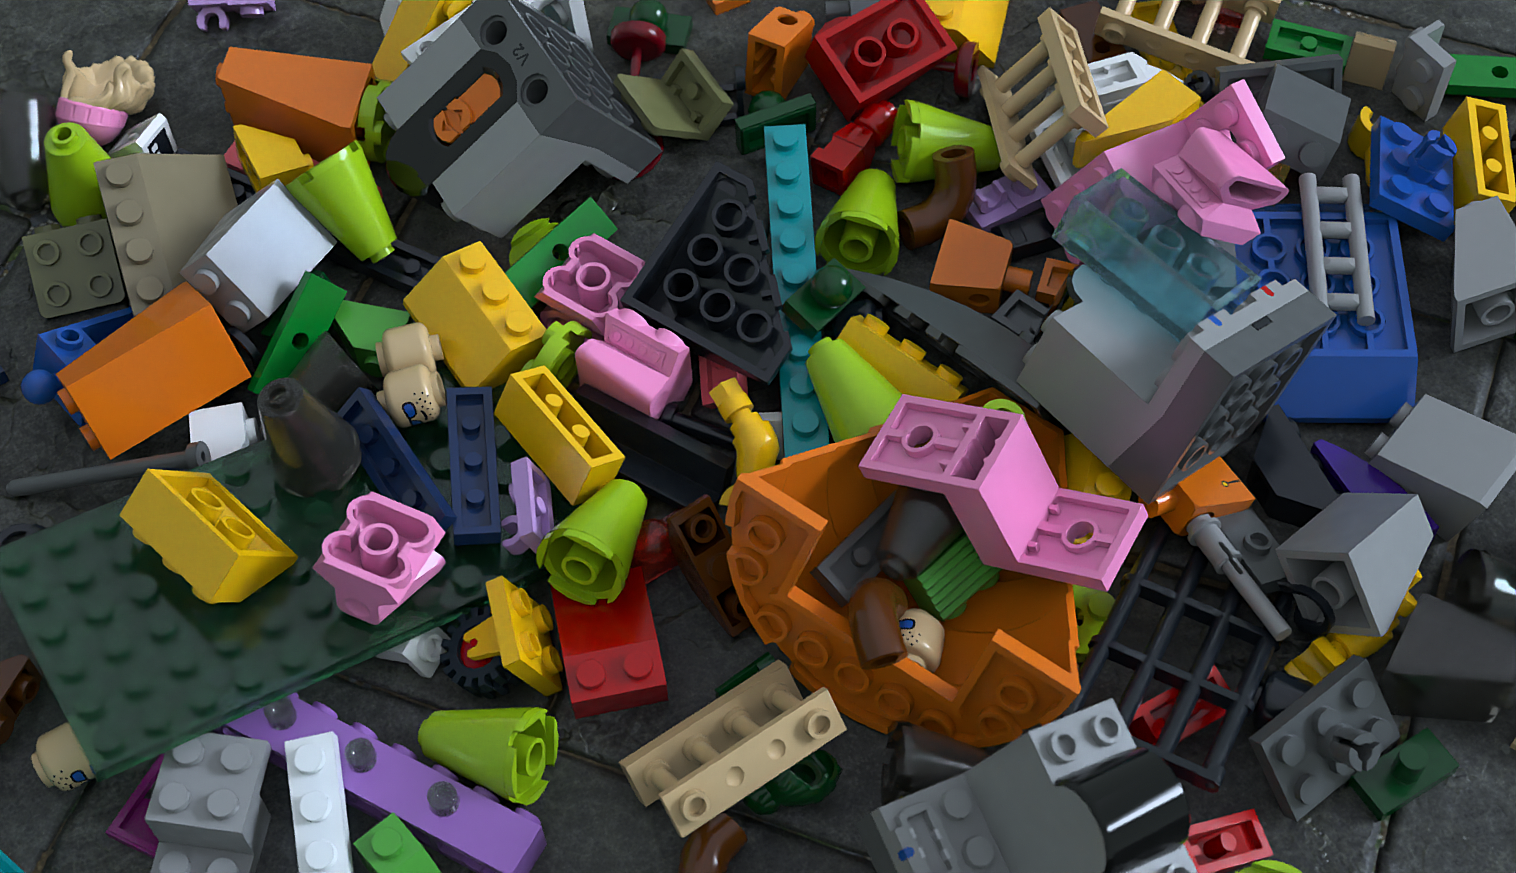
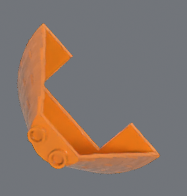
[725,387,1082,748]

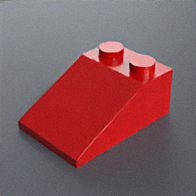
[804,0,958,123]
[550,566,668,719]

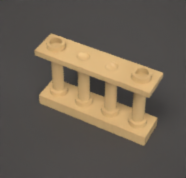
[1094,0,1282,78]
[977,7,1109,191]
[619,660,847,838]

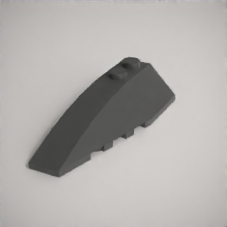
[846,268,1058,425]

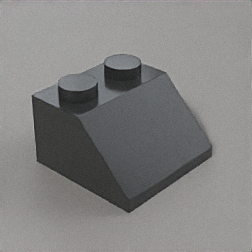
[1256,62,1351,182]

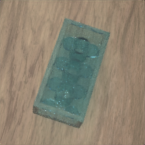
[1052,168,1262,342]

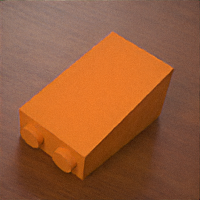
[216,47,377,166]
[56,281,252,460]

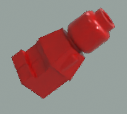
[810,100,897,196]

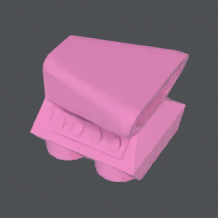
[1151,127,1289,245]
[534,233,645,342]
[575,308,693,420]
[312,492,445,625]

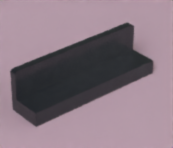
[574,383,736,510]

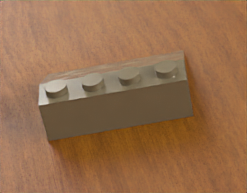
[93,153,238,317]

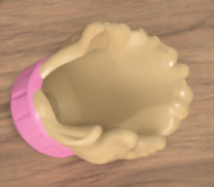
[55,50,155,146]

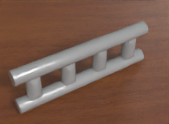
[1299,173,1375,326]

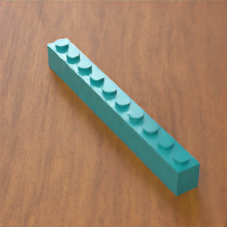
[764,124,830,458]

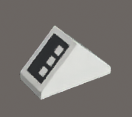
[108,113,178,158]

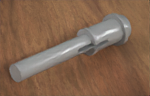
[1186,514,1292,641]

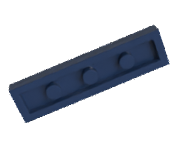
[446,386,501,545]
[332,387,457,532]

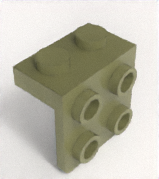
[613,49,734,141]
[22,215,126,319]

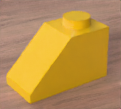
[233,124,314,193]

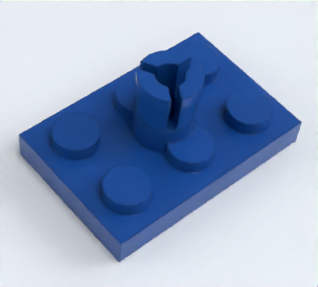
[1369,116,1457,242]

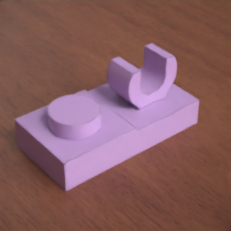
[188,0,275,32]
[966,168,1052,233]
[501,456,554,555]

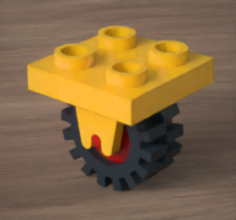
[440,575,563,699]

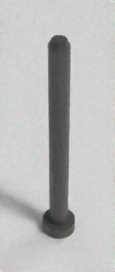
[6,441,211,497]

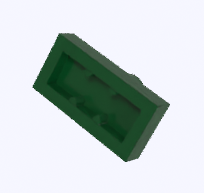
[1348,727,1460,822]

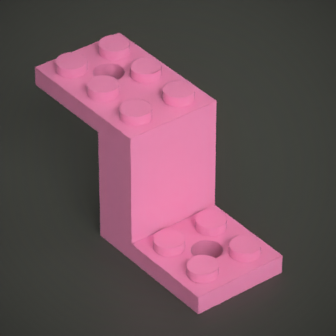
[1041,79,1285,265]
[858,394,1148,592]

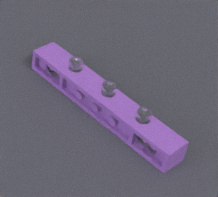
[184,657,547,873]

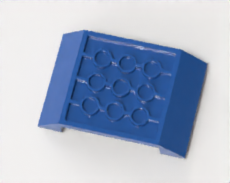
[1231,204,1418,423]

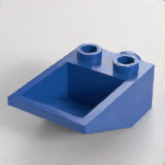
[21,307,134,427]

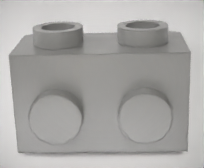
[1391,20,1456,122]

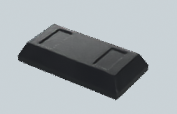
[991,212,1064,262]

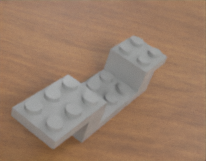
[144,728,272,873]

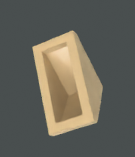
[1342,31,1397,90]

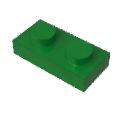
[1263,19,1353,77]

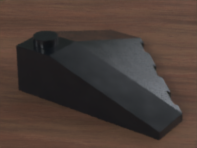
[620,161,793,386]

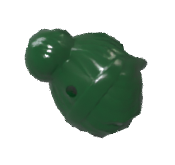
[743,749,843,815]

